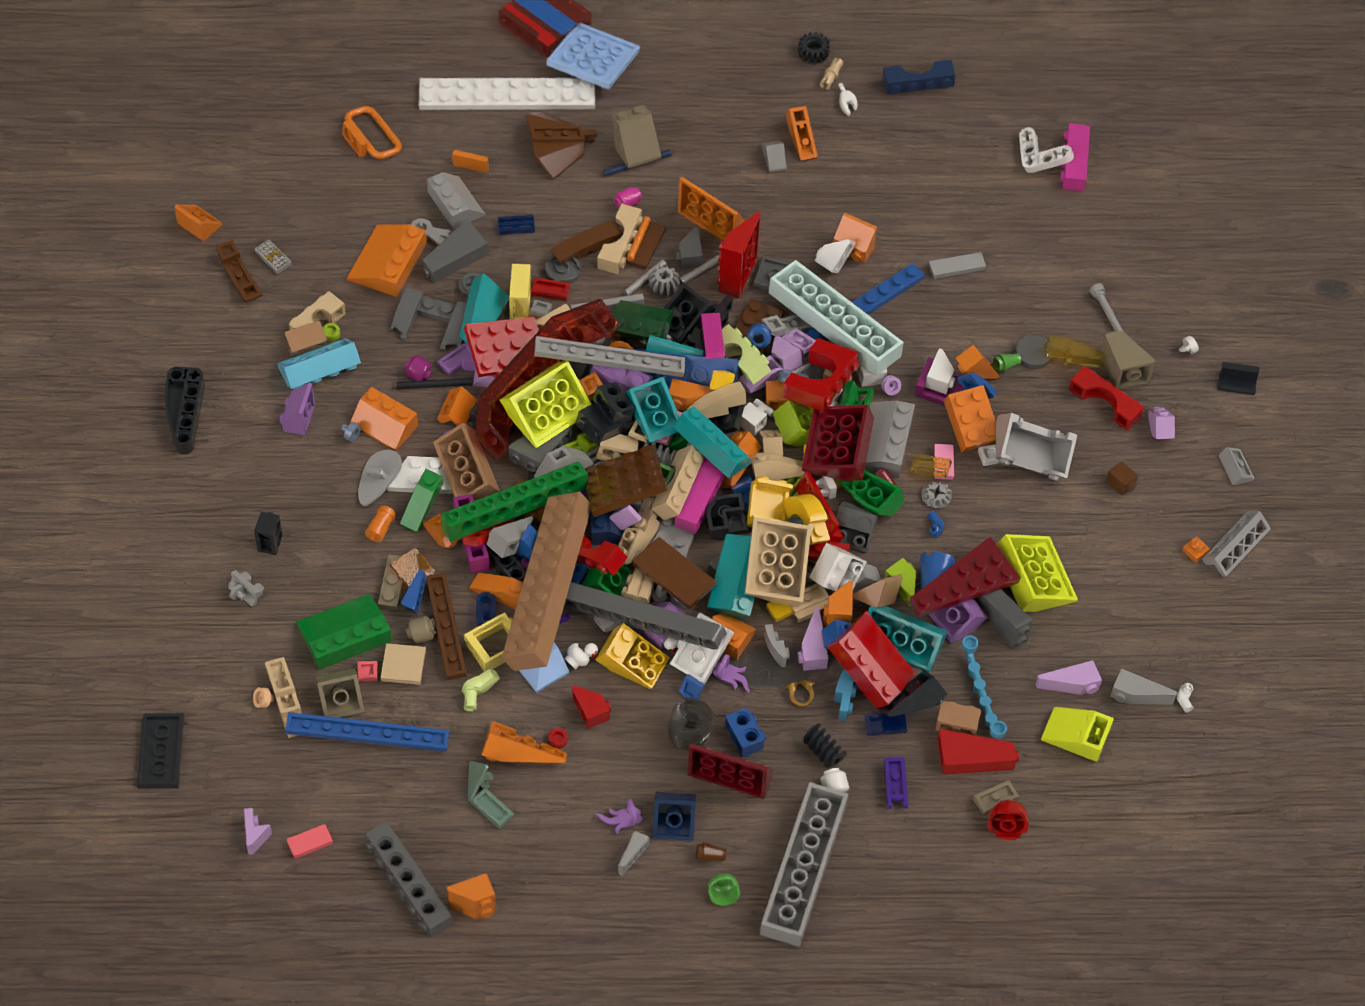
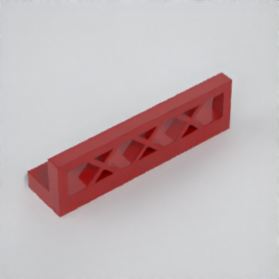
[795,472,843,543]

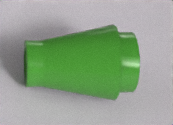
[992,353,1021,372]

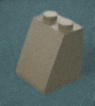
[612,105,661,168]
[1100,331,1155,390]

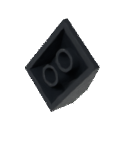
[664,283,716,344]
[878,670,948,717]

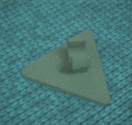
[468,761,494,802]

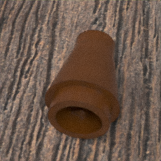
[696,842,727,862]

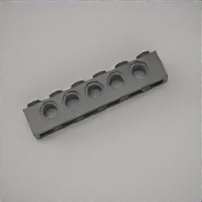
[365,822,452,937]

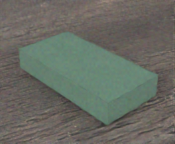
[471,788,514,829]

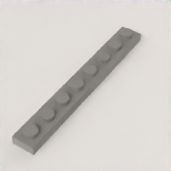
[534,336,685,377]

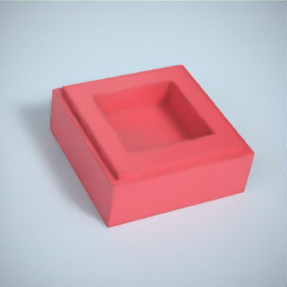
[357,661,378,682]

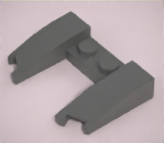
[390,287,467,352]

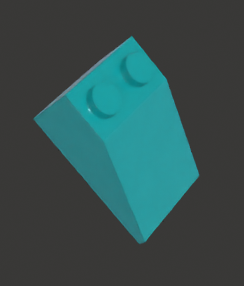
[625,377,680,443]

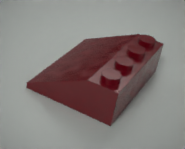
[802,405,874,481]
[687,744,773,799]

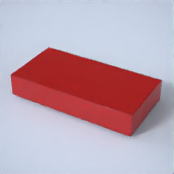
[531,277,570,301]

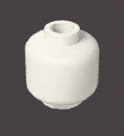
[820,768,849,793]

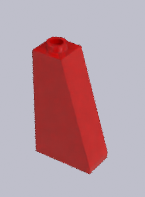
[937,729,1019,775]

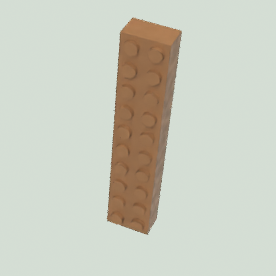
[502,492,591,671]

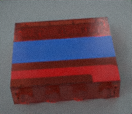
[499,0,591,58]

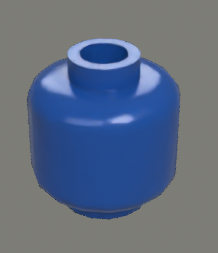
[747,323,771,349]

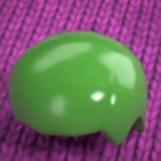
[708,873,740,906]

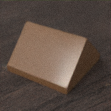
[853,574,902,608]

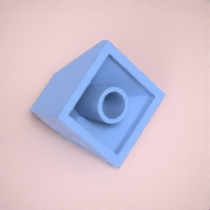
[519,643,569,693]

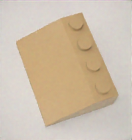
[745,517,811,607]

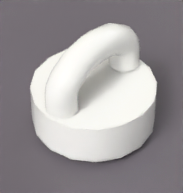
[1179,336,1199,354]

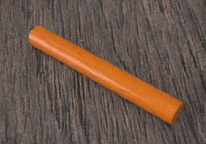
[626,216,651,262]

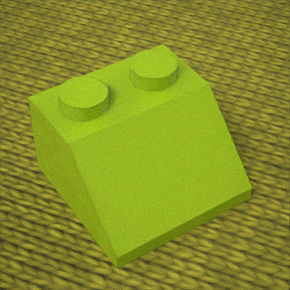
[773,400,813,447]

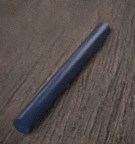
[603,149,671,176]

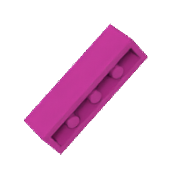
[1060,123,1090,191]
[673,457,725,534]

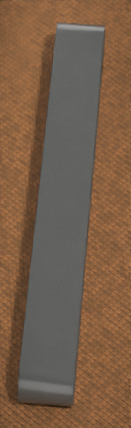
[564,582,726,650]

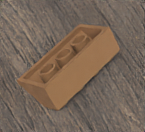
[433,423,500,501]

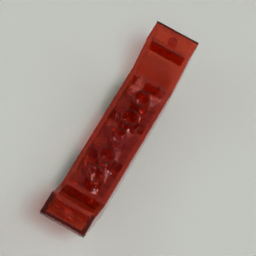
[475,299,620,461]

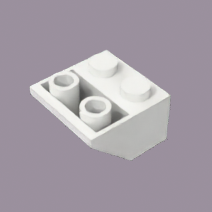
[809,543,867,591]

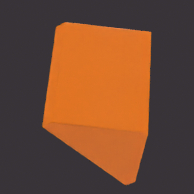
[174,204,223,242]

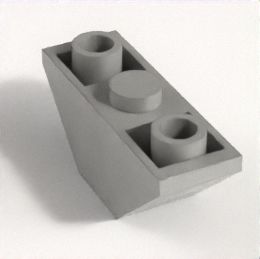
[534,446,593,478]

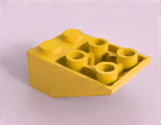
[595,623,670,689]

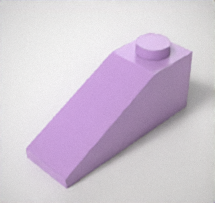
[798,608,828,671]
[1035,660,1102,695]

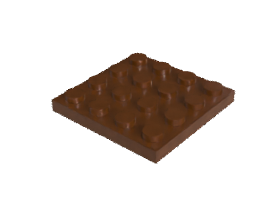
[585,444,667,517]

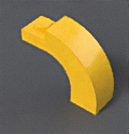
[783,494,830,545]

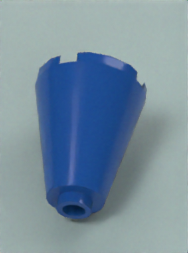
[920,552,958,589]

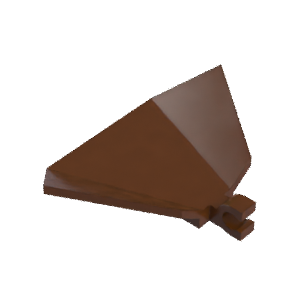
[526,111,597,180]

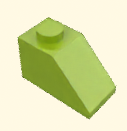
[884,558,916,606]

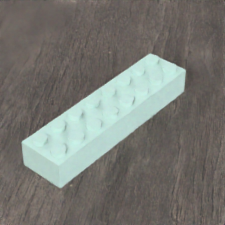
[769,260,904,376]

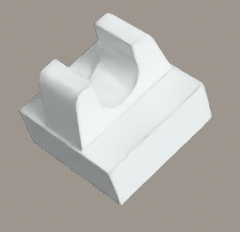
[816,476,837,500]

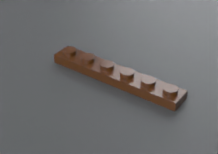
[426,573,467,680]

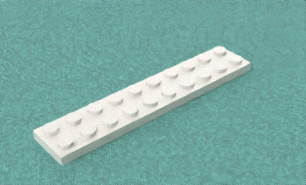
[419,78,595,110]

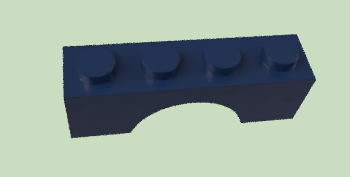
[882,59,956,95]

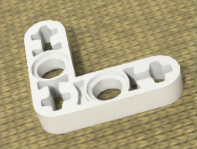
[1019,127,1074,173]

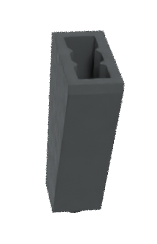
[422,219,489,283]

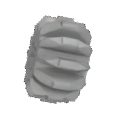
[649,265,680,296]

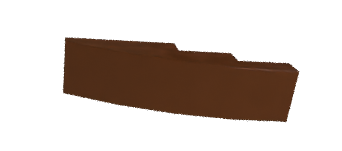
[550,221,623,265]

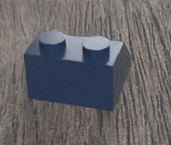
[589,501,629,545]
[653,792,696,841]

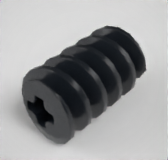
[803,724,847,768]

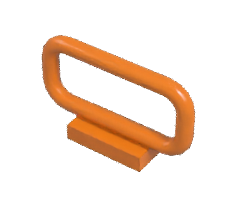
[342,106,402,159]

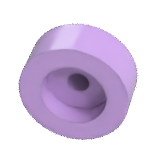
[881,375,901,395]

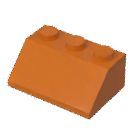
[350,387,418,452]

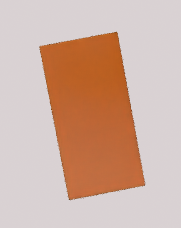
[452,150,489,173]

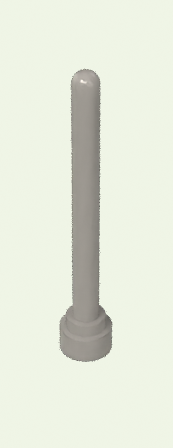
[1089,283,1123,332]

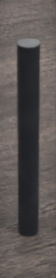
[396,378,472,389]

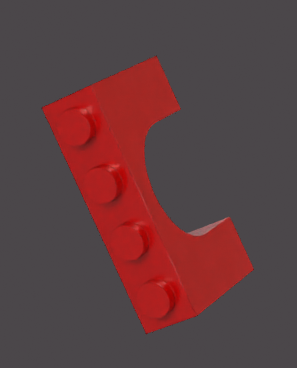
[783,338,859,412]

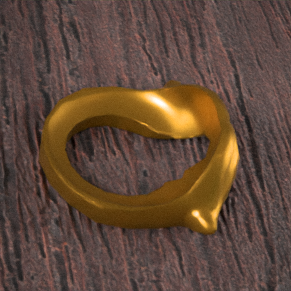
[785,680,815,707]

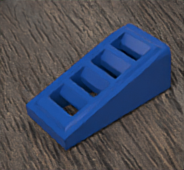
[401,569,427,614]

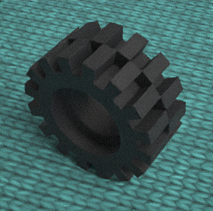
[798,32,830,64]

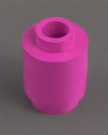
[614,187,642,208]

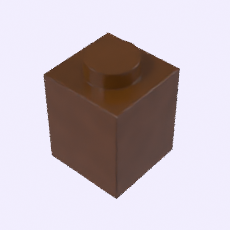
[1106,461,1138,496]

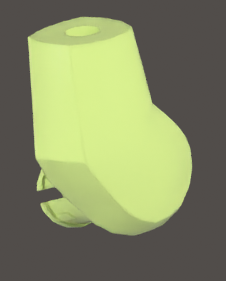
[462,669,500,712]

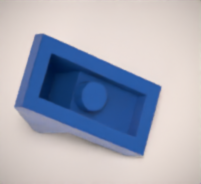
[732,474,753,515]

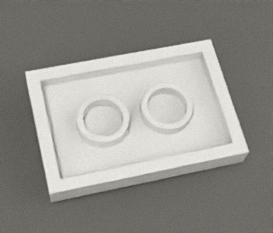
[670,613,735,684]

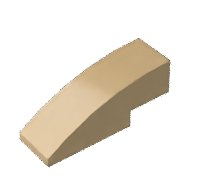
[687,381,746,418]

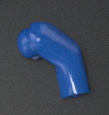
[927,511,945,537]

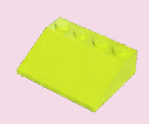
[500,361,592,448]
[996,534,1078,612]

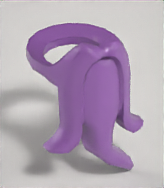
[712,654,750,693]
[596,799,643,834]

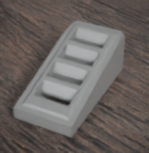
[618,831,649,876]

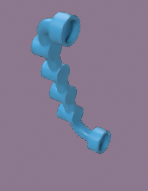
[962,635,1007,739]

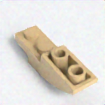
[618,498,660,564]

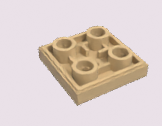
[381,643,426,685]

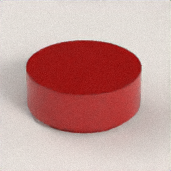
[548,728,568,749]

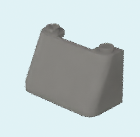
[995,413,1077,481]

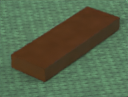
[629,221,666,270]

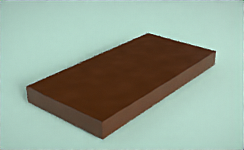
[632,537,716,610]

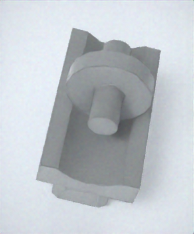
[228,570,264,607]

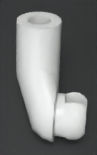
[1176,683,1193,713]

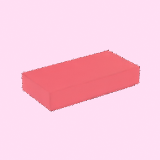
[287,824,333,859]

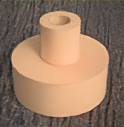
[253,687,274,708]

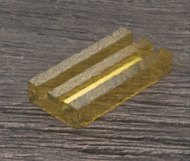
[910,454,952,478]

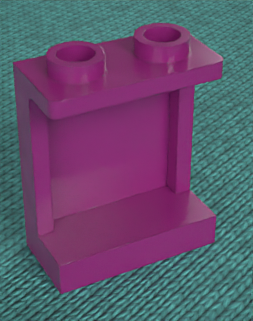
[915,357,967,406]

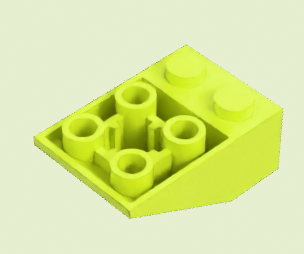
[1041,707,1114,762]

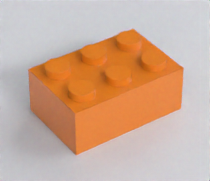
[944,385,996,453]

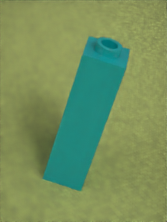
[459,273,509,345]

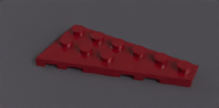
[909,536,1020,617]

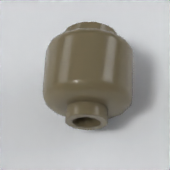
[406,615,437,644]

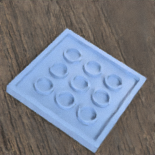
[547,22,640,90]

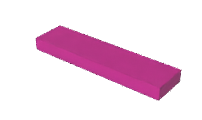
[701,313,725,359]

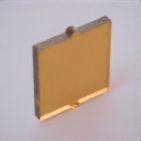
[390,548,435,588]

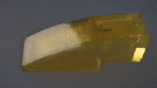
[1044,335,1105,367]

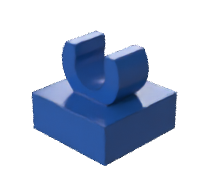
[679,674,705,703]

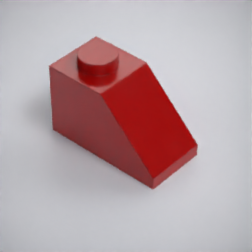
[572,685,612,729]

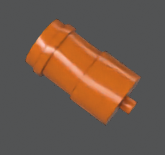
[365,505,396,542]

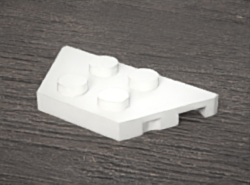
[387,456,453,494]

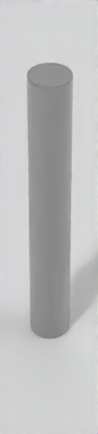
[679,255,720,284]
[623,260,667,296]

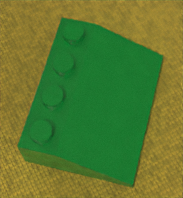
[296,594,392,670]

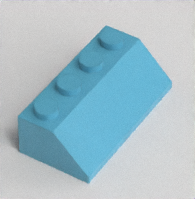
[277,338,361,389]

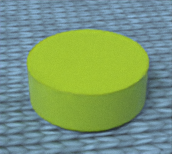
[322,323,340,342]

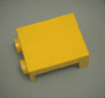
[747,476,793,527]

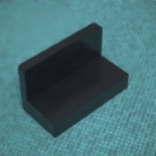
[1218,362,1260,395]

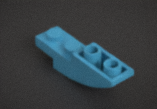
[834,669,860,722]

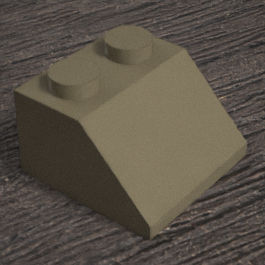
[315,668,365,718]

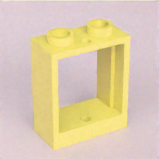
[509,264,531,319]
[464,612,513,672]

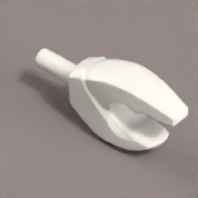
[839,83,858,116]

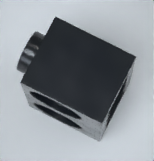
[593,382,635,426]
[254,512,283,555]

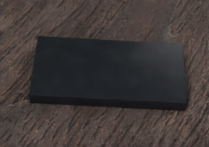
[137,713,184,789]

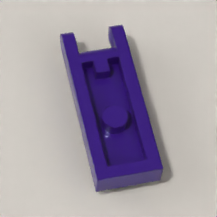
[884,757,908,809]

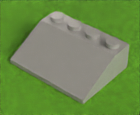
[864,400,915,478]

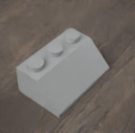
[427,172,485,230]

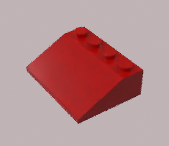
[717,212,761,298]
[828,611,915,709]

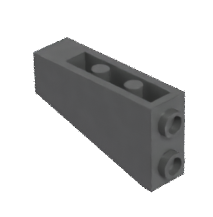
[508,423,578,472]
[974,589,1033,649]

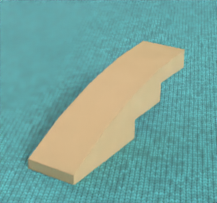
[265,657,302,738]

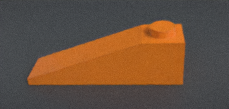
[482,721,567,763]

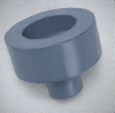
[341,422,361,442]

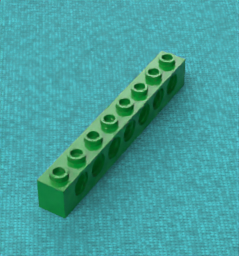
[441,461,588,542]

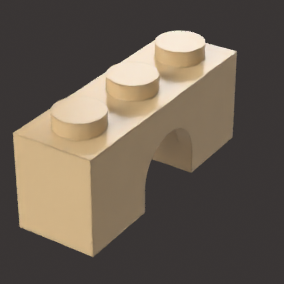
[289,291,346,330]

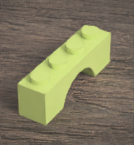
[722,324,771,385]

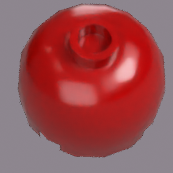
[988,800,1029,840]

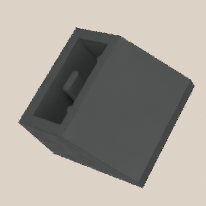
[836,501,879,553]

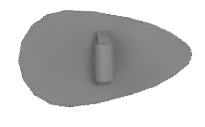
[358,450,402,506]

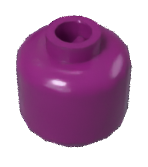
[404,355,433,381]

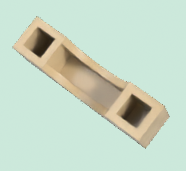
[598,204,644,274]
[651,445,705,520]

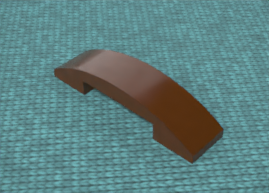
[216,240,263,303]

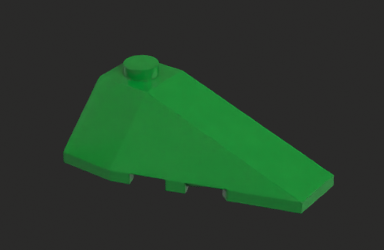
[837,470,904,516]

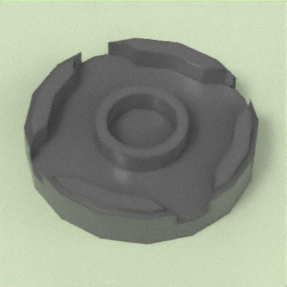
[544,255,581,284]
[1015,335,1053,369]

